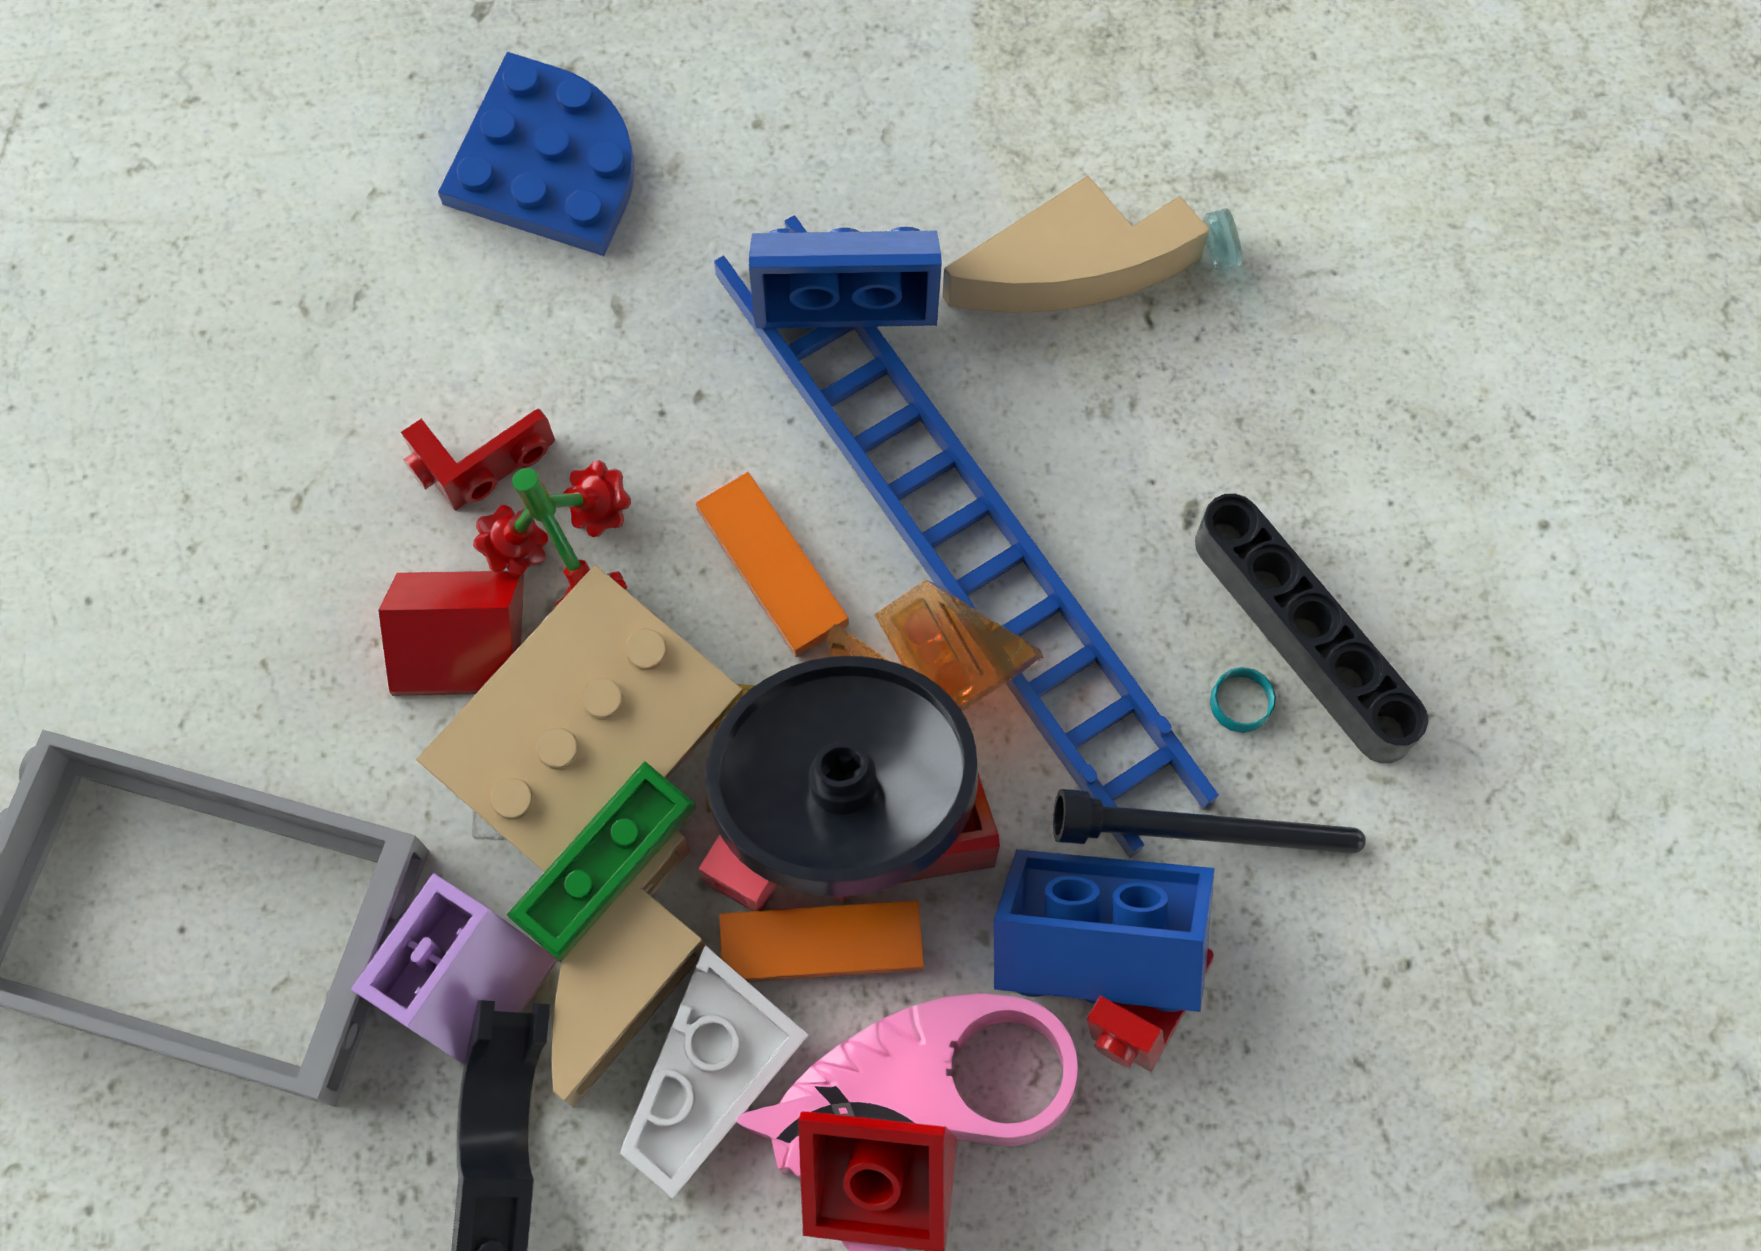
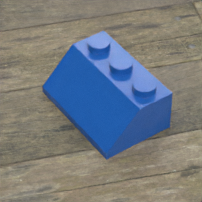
[749,227,942,329]
[994,849,1214,1012]

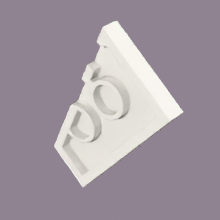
[619,945,808,1199]

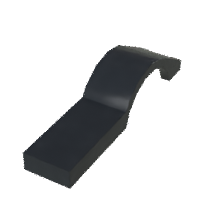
[451,1000,550,1251]

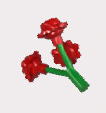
[473,460,631,607]

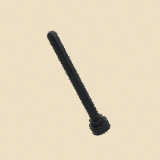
[1053,789,1366,853]

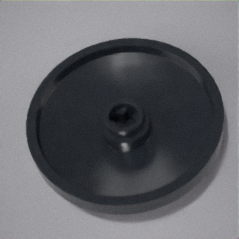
[705,656,978,897]

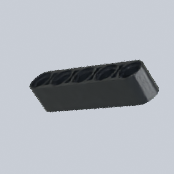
[1195,493,1428,763]

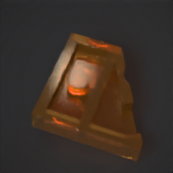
[874,580,1044,712]

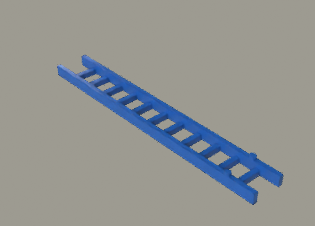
[714,215,1219,858]

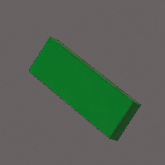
[506,761,697,962]

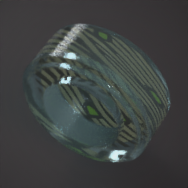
[1203,208,1242,272]

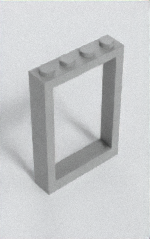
[0,730,429,1107]

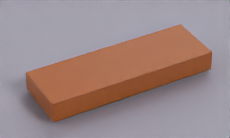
[695,472,849,657]
[719,900,924,982]

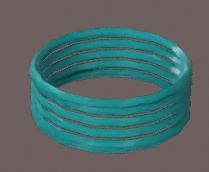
[1210,667,1276,733]

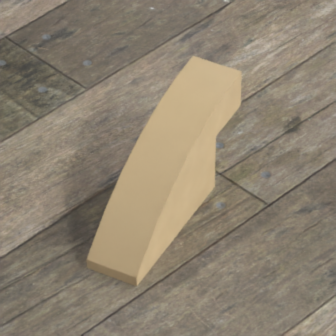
[942,176,1210,313]
[552,830,705,1108]

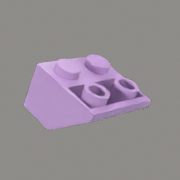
[350,873,558,1065]

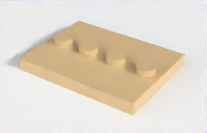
[416,565,743,872]

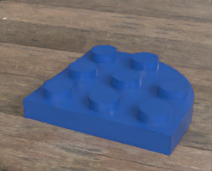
[438,52,634,256]

